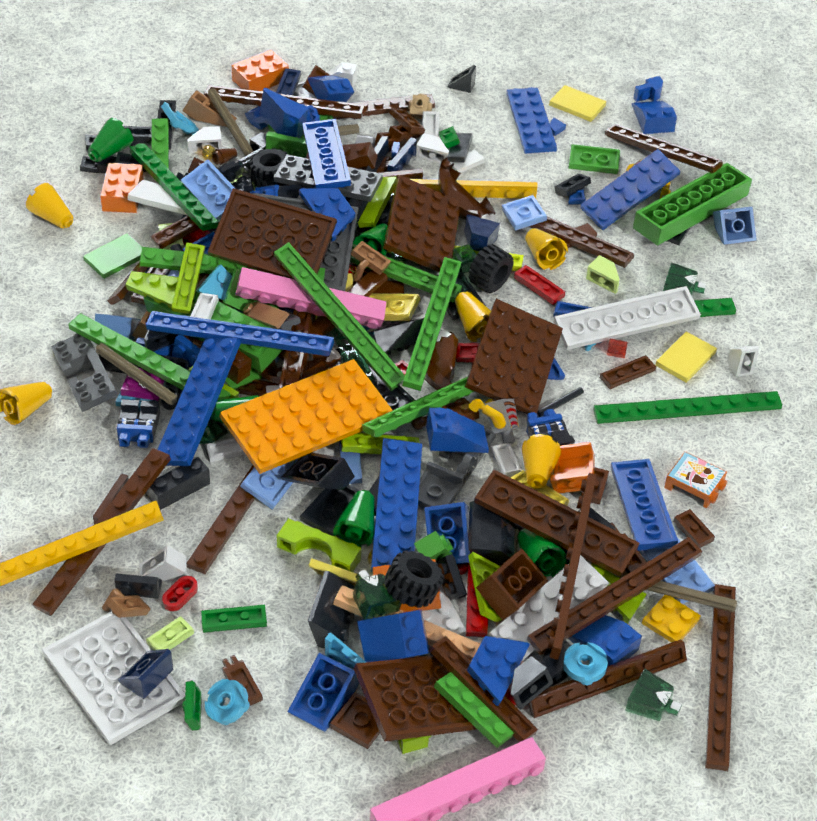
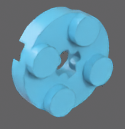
[563,642,608,685]
[205,679,250,725]

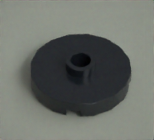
[218,160,245,183]

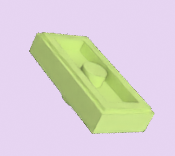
[146,616,194,650]

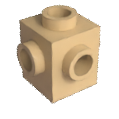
[408,94,432,119]

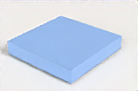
[502,195,547,231]

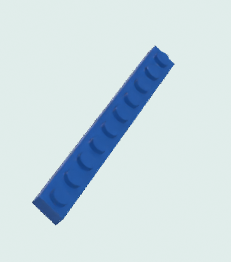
[146,311,334,356]

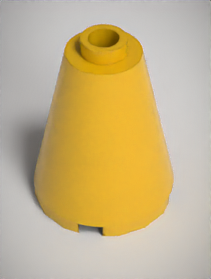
[26,183,73,229]
[525,228,568,270]
[455,292,491,342]
[0,382,52,425]
[522,434,561,489]

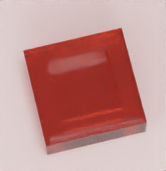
[607,339,628,359]

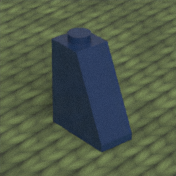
[464,214,500,252]

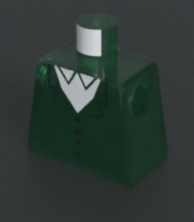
[663,262,706,296]
[353,570,402,620]
[625,669,682,721]

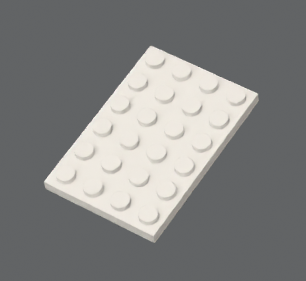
[42,611,185,746]

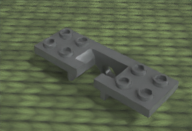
[273,154,383,202]
[51,333,118,412]
[418,428,496,508]

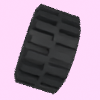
[249,148,288,188]
[468,244,514,294]
[384,551,444,608]

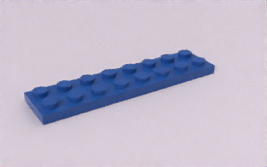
[157,337,241,466]
[370,438,422,572]

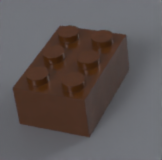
[476,548,548,621]

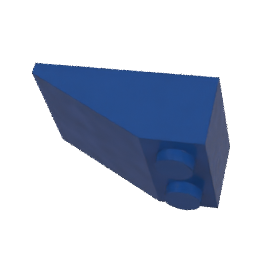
[260,88,309,138]
[632,100,677,134]
[426,408,489,453]
[424,502,471,565]
[357,609,430,662]
[568,615,642,666]
[287,653,360,732]

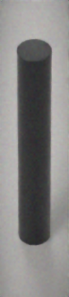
[537,387,584,417]

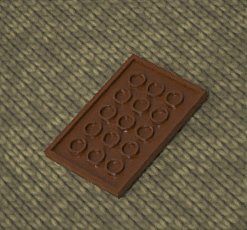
[383,174,461,272]
[208,188,337,280]
[465,298,563,414]
[354,655,478,742]

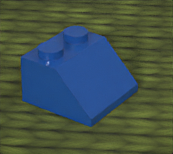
[308,75,354,102]

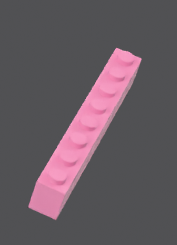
[235,267,387,329]
[370,737,546,821]

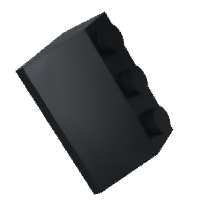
[368,318,424,355]
[281,452,355,490]
[145,457,210,510]
[468,501,515,566]
[308,571,356,648]

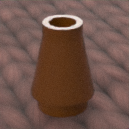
[212,148,237,165]

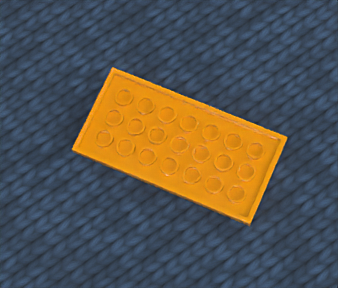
[220,359,393,474]

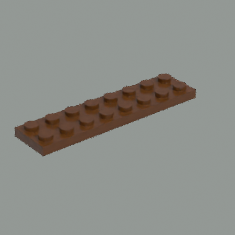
[474,470,640,577]

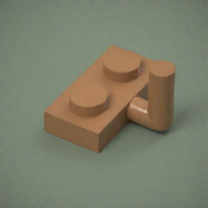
[351,241,391,282]
[102,588,151,618]

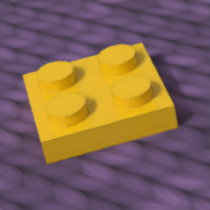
[642,595,701,643]

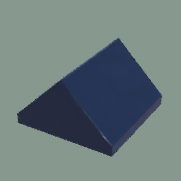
[118,649,173,699]

